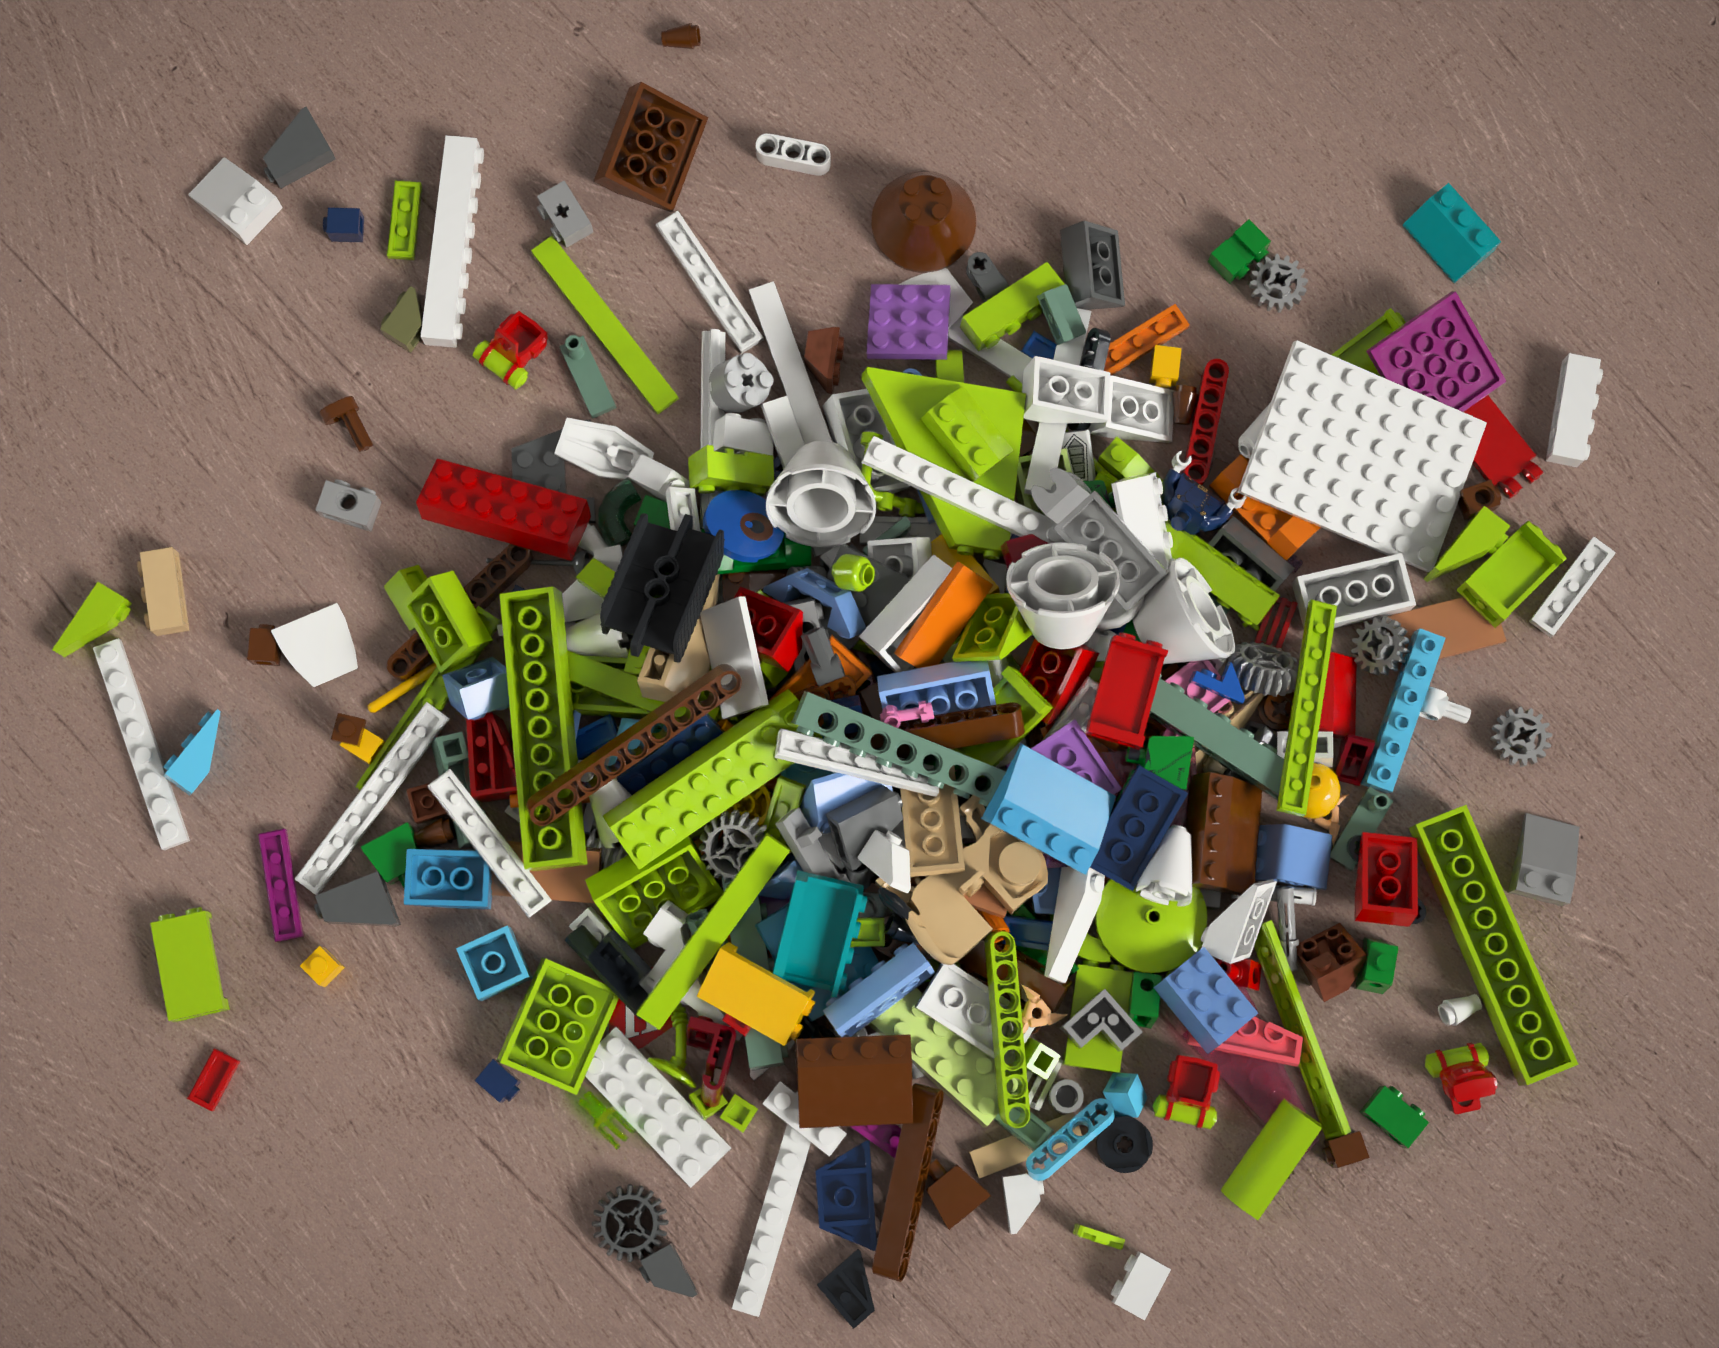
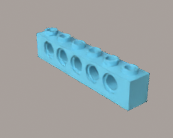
[1361,629,1446,793]

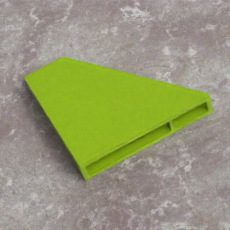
[862,367,1026,559]

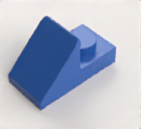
[1189,662,1245,704]

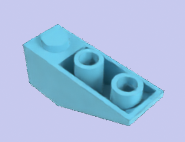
[163,709,221,796]

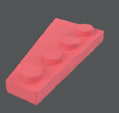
[1187,1017,1303,1067]

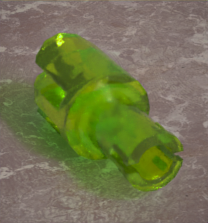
[578,1091,636,1150]

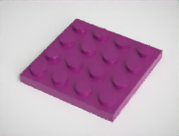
[1366,291,1506,412]

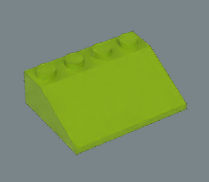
[585,835,724,949]
[497,957,619,1095]

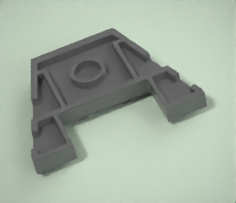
[511,419,596,523]

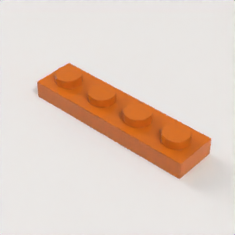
[1104,304,1190,376]

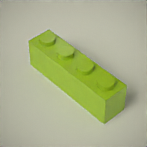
[960,262,1064,352]

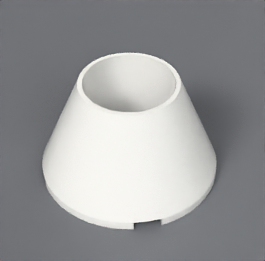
[766,441,876,547]
[1006,543,1120,649]
[1133,558,1235,664]

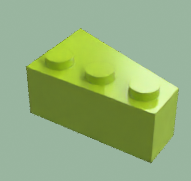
[688,445,774,496]

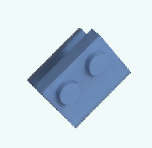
[1255,824,1332,890]

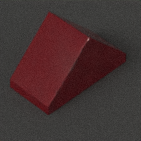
[1334,734,1375,786]

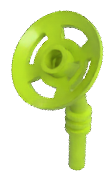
[647,1003,697,1089]

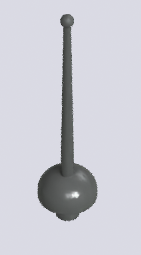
[486,550,592,575]

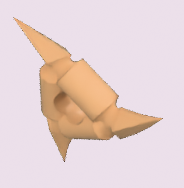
[1307,794,1349,846]
[1021,984,1068,1034]

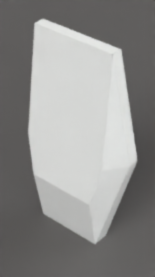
[554,418,654,481]

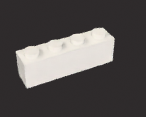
[1545,353,1603,467]

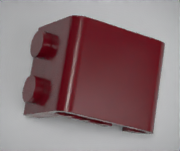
[687,1016,736,1107]

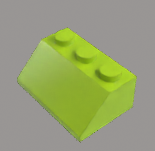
[921,386,1014,482]
[402,571,493,673]

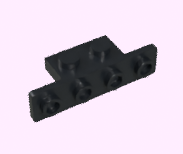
[565,925,652,1019]

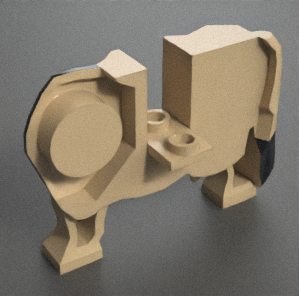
[875,795,1048,965]

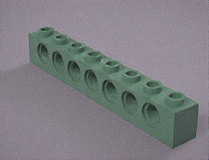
[792,691,1006,806]

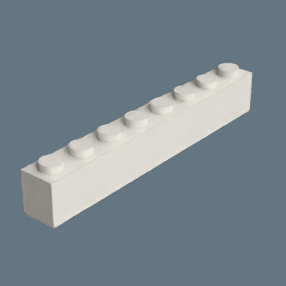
[421,135,484,348]

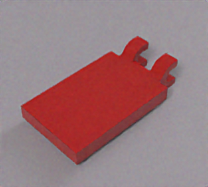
[1464,395,1544,499]

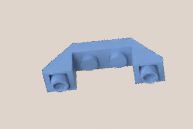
[763,568,866,639]

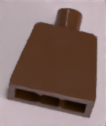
[926,1159,991,1230]

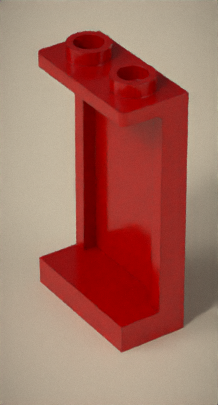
[1085,633,1168,750]

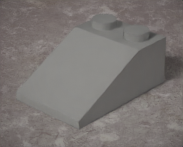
[1508,813,1580,906]

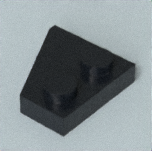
[817,1249,875,1329]

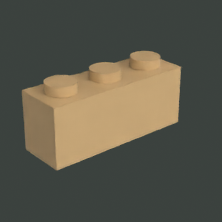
[137,547,190,636]

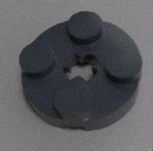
[1096,1116,1153,1173]

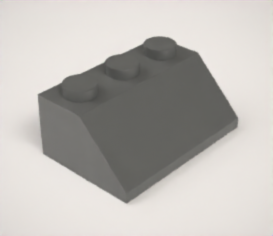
[1060,221,1125,310]
[1209,516,1295,591]

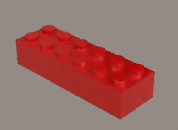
[416,458,591,561]

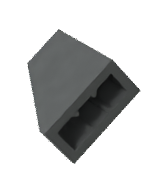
[263,107,336,189]
[826,785,904,871]
[314,871,401,927]

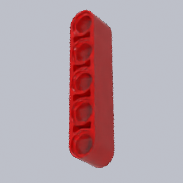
[1182,359,1229,485]

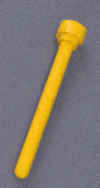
[368,648,485,713]

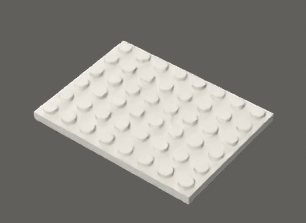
[1238,340,1487,572]

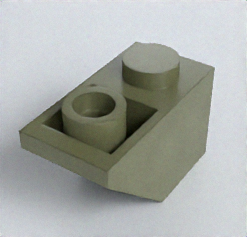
[380,286,423,353]

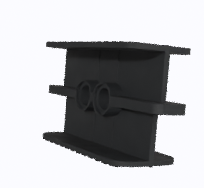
[600,513,725,663]

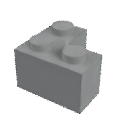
[1060,989,1142,1052]

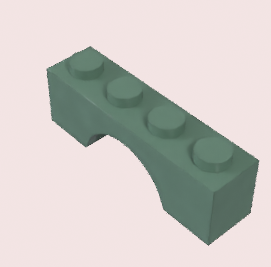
[431,732,485,849]

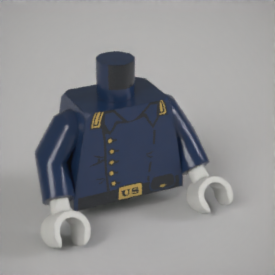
[1160,451,1246,535]

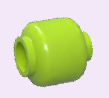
[832,554,875,592]

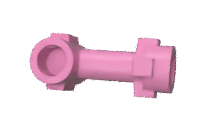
[880,701,934,728]

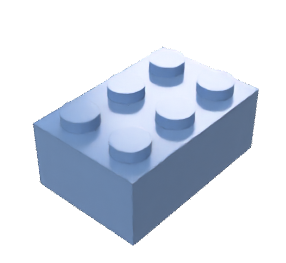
[1154,947,1258,1054]

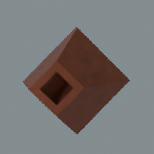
[804,327,844,394]
[1296,923,1367,1002]

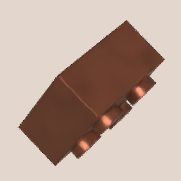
[406,783,449,824]

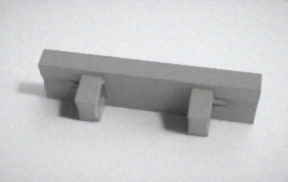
[776,807,850,882]

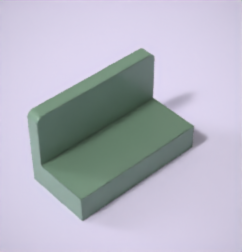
[1037,284,1086,345]

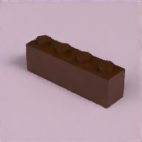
[957,938,1072,1014]

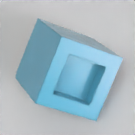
[1103,1073,1147,1118]

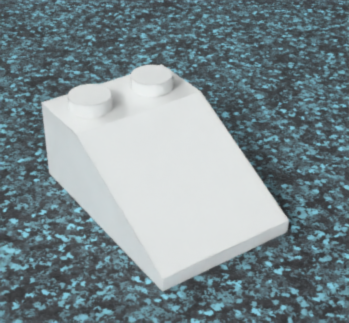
[188,157,283,245]
[1022,356,1110,423]
[1089,375,1174,443]
[1201,879,1277,964]

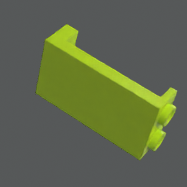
[1331,308,1406,376]
[1457,521,1567,628]
[951,666,1053,778]
[150,907,230,1022]
[1062,960,1133,1073]

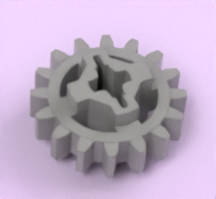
[1249,254,1308,313]
[1351,616,1411,676]
[1490,707,1552,767]

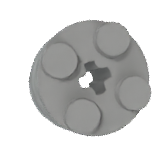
[709,353,773,413]

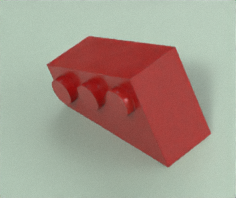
[466,713,517,803]

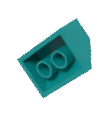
[1403,183,1501,284]

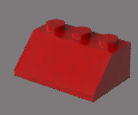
[733,586,803,672]
[1318,652,1357,739]

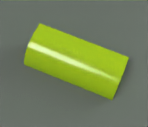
[1221,1098,1322,1220]

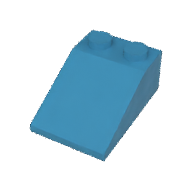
[404,849,492,910]

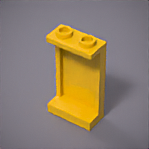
[697,942,816,1046]

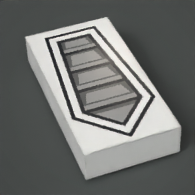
[1063,429,1096,481]

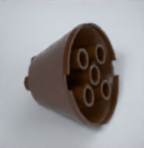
[871,171,976,273]

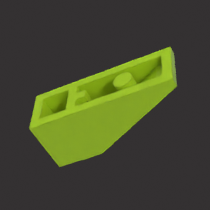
[1098,437,1164,505]
[52,582,132,658]

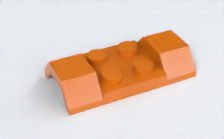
[1209,454,1321,561]

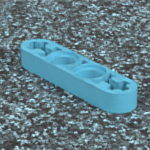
[1026,1098,1115,1181]

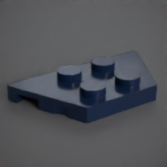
[815,1141,877,1251]

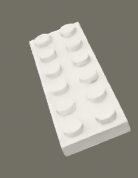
[585,1027,731,1188]

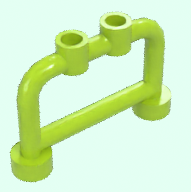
[860,432,925,518]

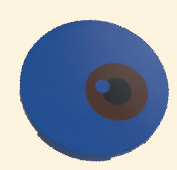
[703,490,784,562]

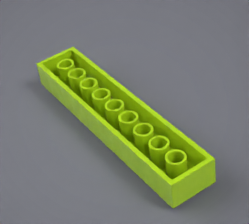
[500,586,587,871]
[1409,805,1579,1086]

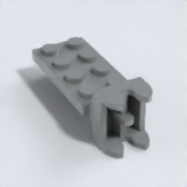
[1031,468,1168,611]

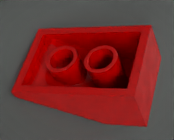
[1019,639,1100,725]
[1354,832,1418,927]

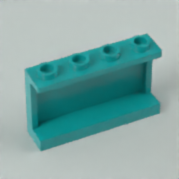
[772,870,868,998]

